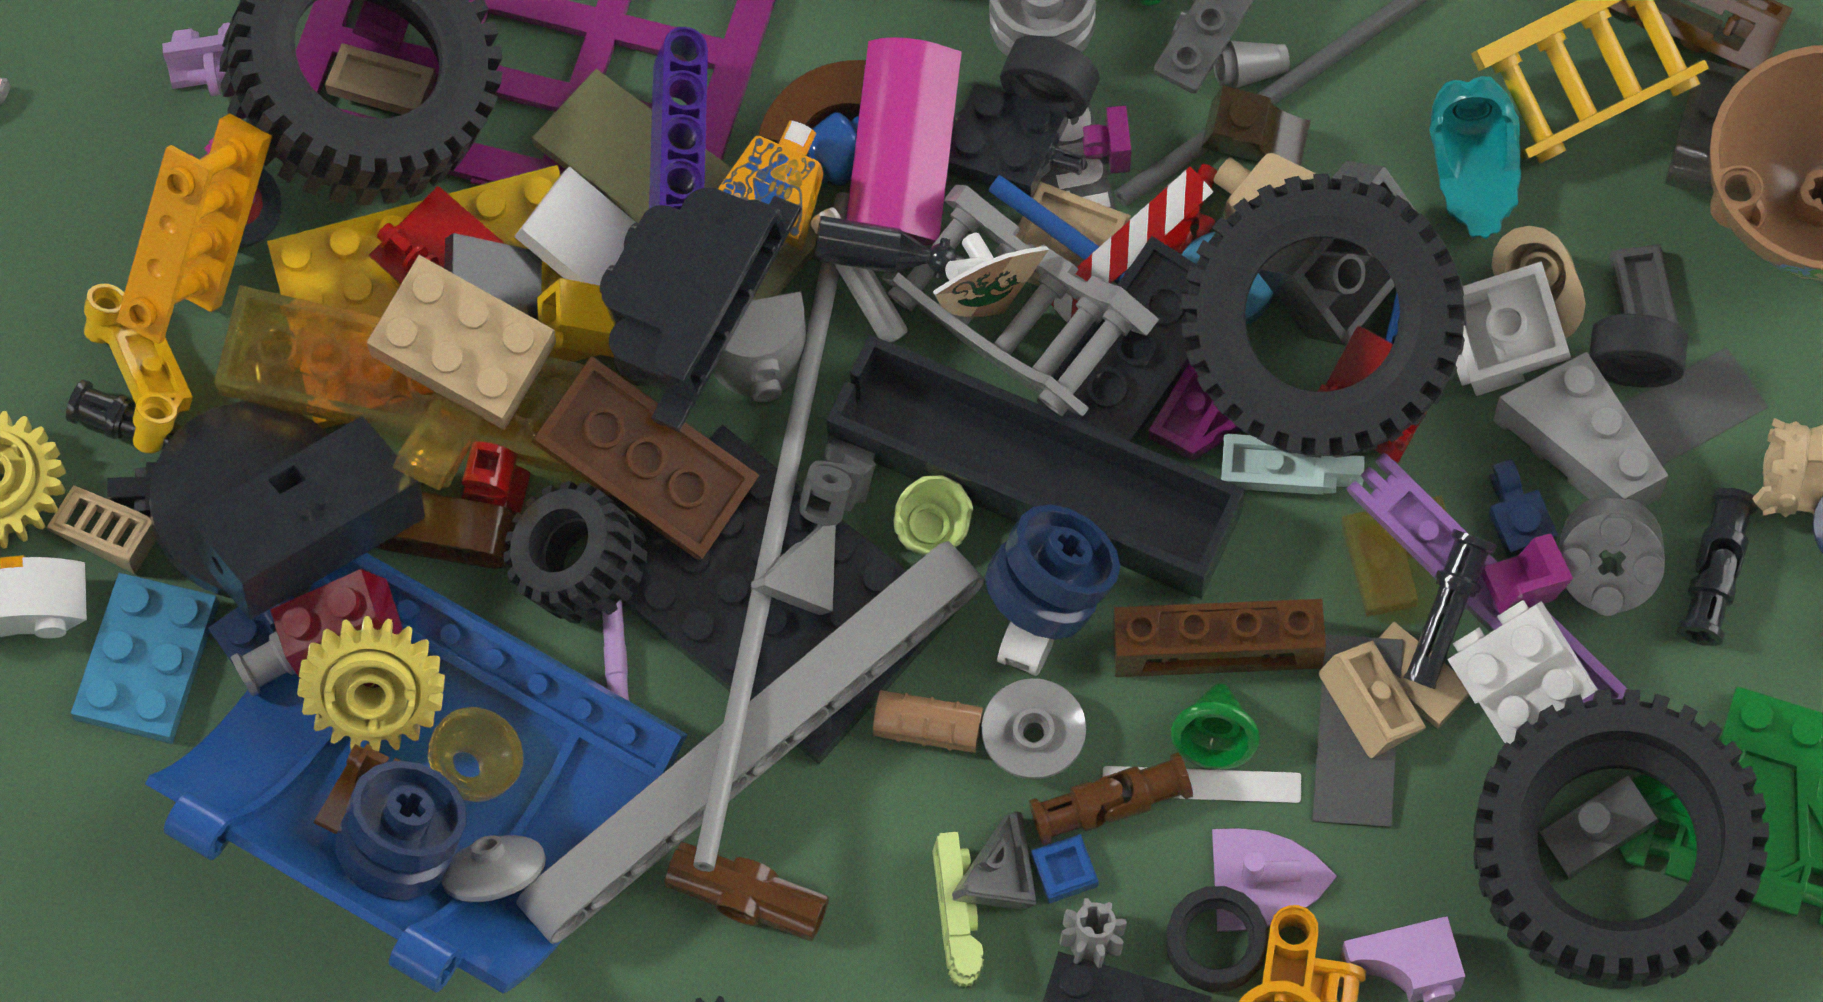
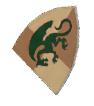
[933,233,1049,317]

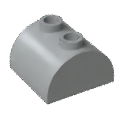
[713,291,806,402]

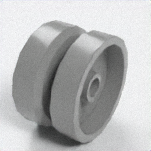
[989,0,1096,57]

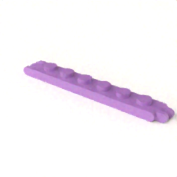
[1346,453,1627,702]

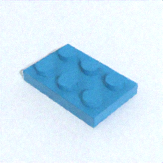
[70,573,219,744]

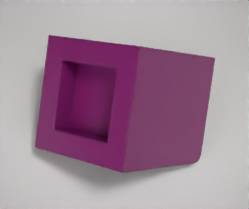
[1481,533,1573,614]

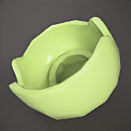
[893,475,973,557]

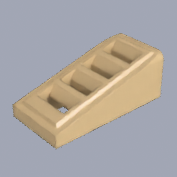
[47,485,157,574]

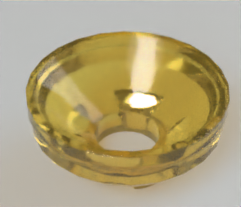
[428,707,523,802]

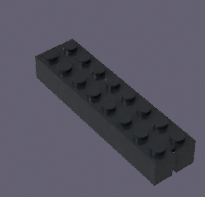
[826,334,1245,600]

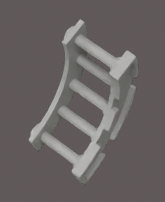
[881,185,1159,416]

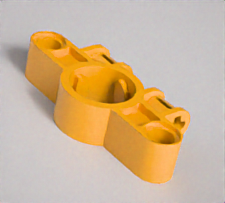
[1239,905,1366,1002]

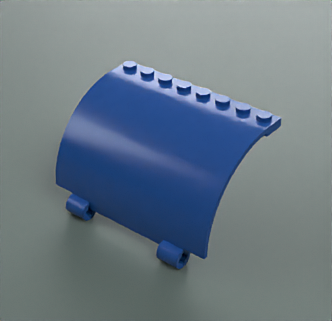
[145,553,688,994]

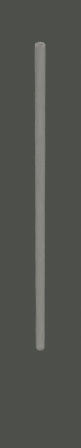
[693,192,849,872]

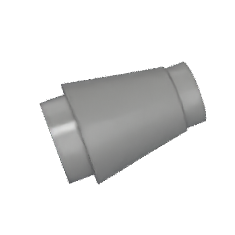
[1214,40,1290,89]

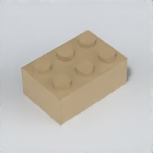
[366,255,556,430]

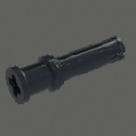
[66,379,183,450]
[1404,529,1497,689]

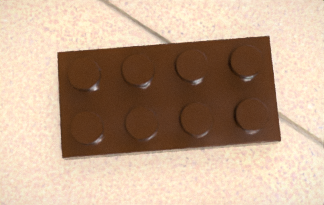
[531,356,759,561]

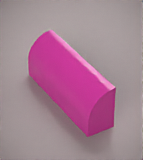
[846,37,962,246]

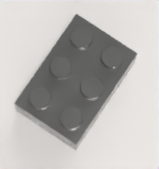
[1259,161,1416,346]

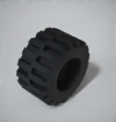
[504,481,647,623]

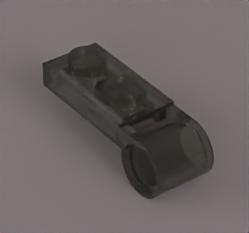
[1665,58,1747,197]

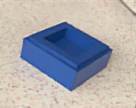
[1031,834,1099,904]

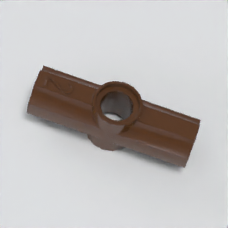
[664,841,829,942]

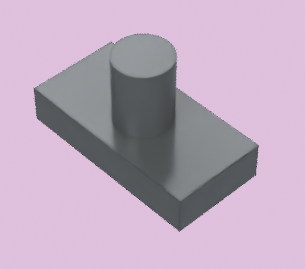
[1539,775,1659,879]

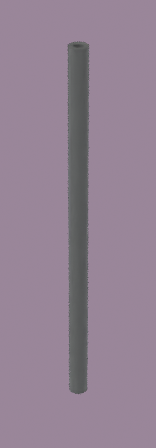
[1114,0,1427,207]

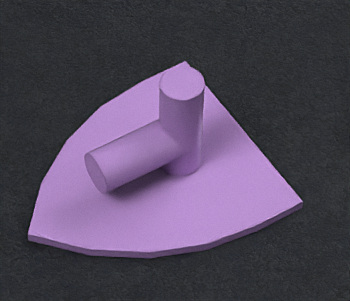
[1212,828,1337,932]

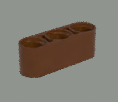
[376,492,516,569]

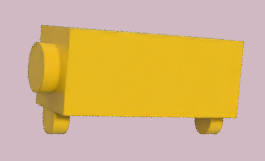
[537,278,615,357]

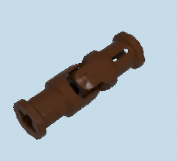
[1029,752,1193,845]

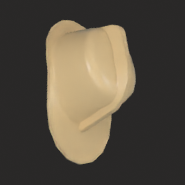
[1491,225,1586,339]

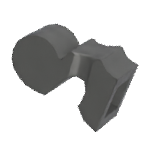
[799,435,876,526]

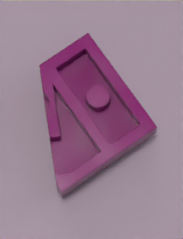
[1148,362,1242,461]

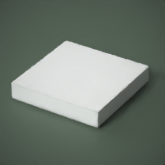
[514,166,637,285]

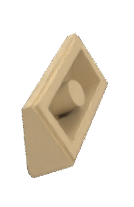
[1319,640,1426,758]

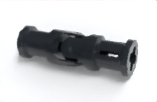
[1677,488,1758,646]

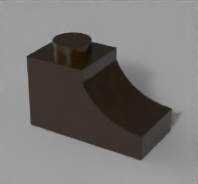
[1201,85,1310,166]

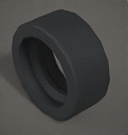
[999,35,1100,119]
[1589,314,1688,388]
[1167,886,1268,992]

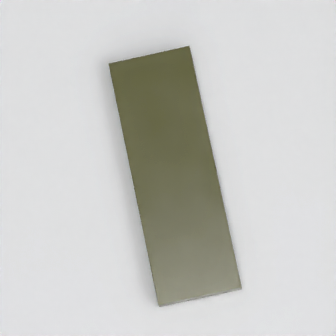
[532,69,817,301]

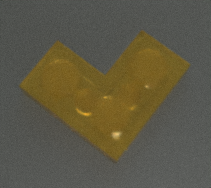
[1341,495,1447,617]

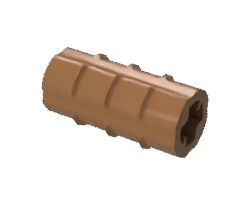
[873,690,984,753]

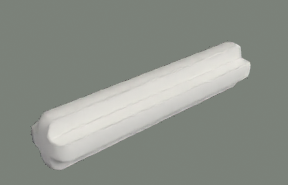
[811,207,907,343]

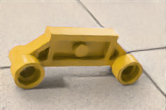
[84,284,193,454]

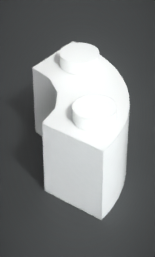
[0,557,87,639]

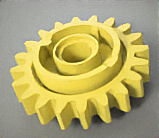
[0,411,66,549]
[297,616,445,752]

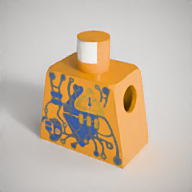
[718,120,823,251]

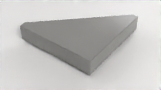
[751,524,836,615]

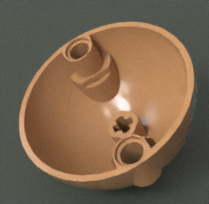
[1709,45,1823,282]

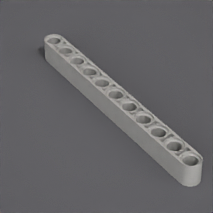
[516,541,985,944]

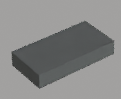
[1609,244,1679,325]

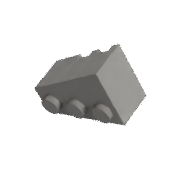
[1493,352,1668,507]

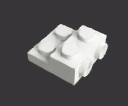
[1456,261,1572,396]
[1447,600,1598,744]

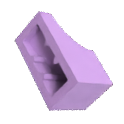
[1341,916,1465,1002]

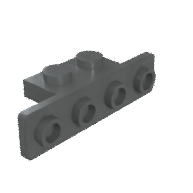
[1154,0,1255,94]

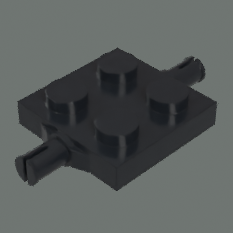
[947,84,1086,197]

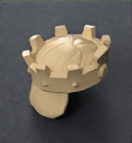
[1752,418,1823,517]

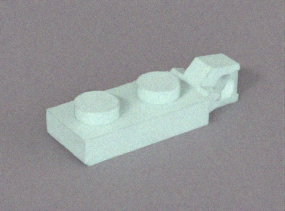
[1221,434,1365,495]

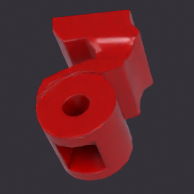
[461,441,531,514]

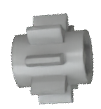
[1059,898,1127,968]

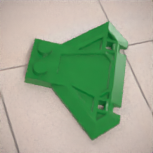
[1618,686,1823,925]

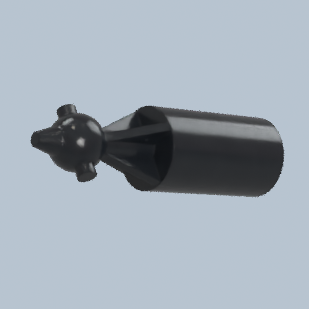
[814,216,967,279]

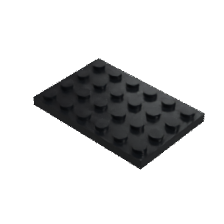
[621,425,954,765]

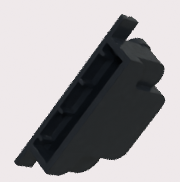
[600,187,802,432]

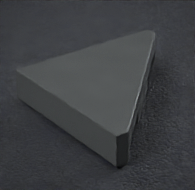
[952,811,1037,910]

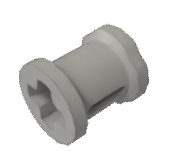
[231,631,296,697]

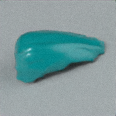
[1429,76,1522,240]

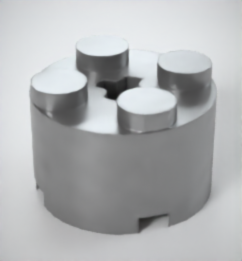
[1559,496,1665,616]

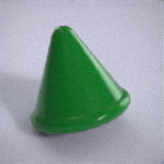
[1170,683,1260,770]

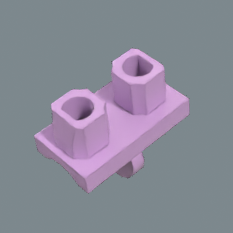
[162,22,230,96]

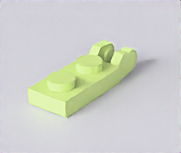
[932,832,984,989]

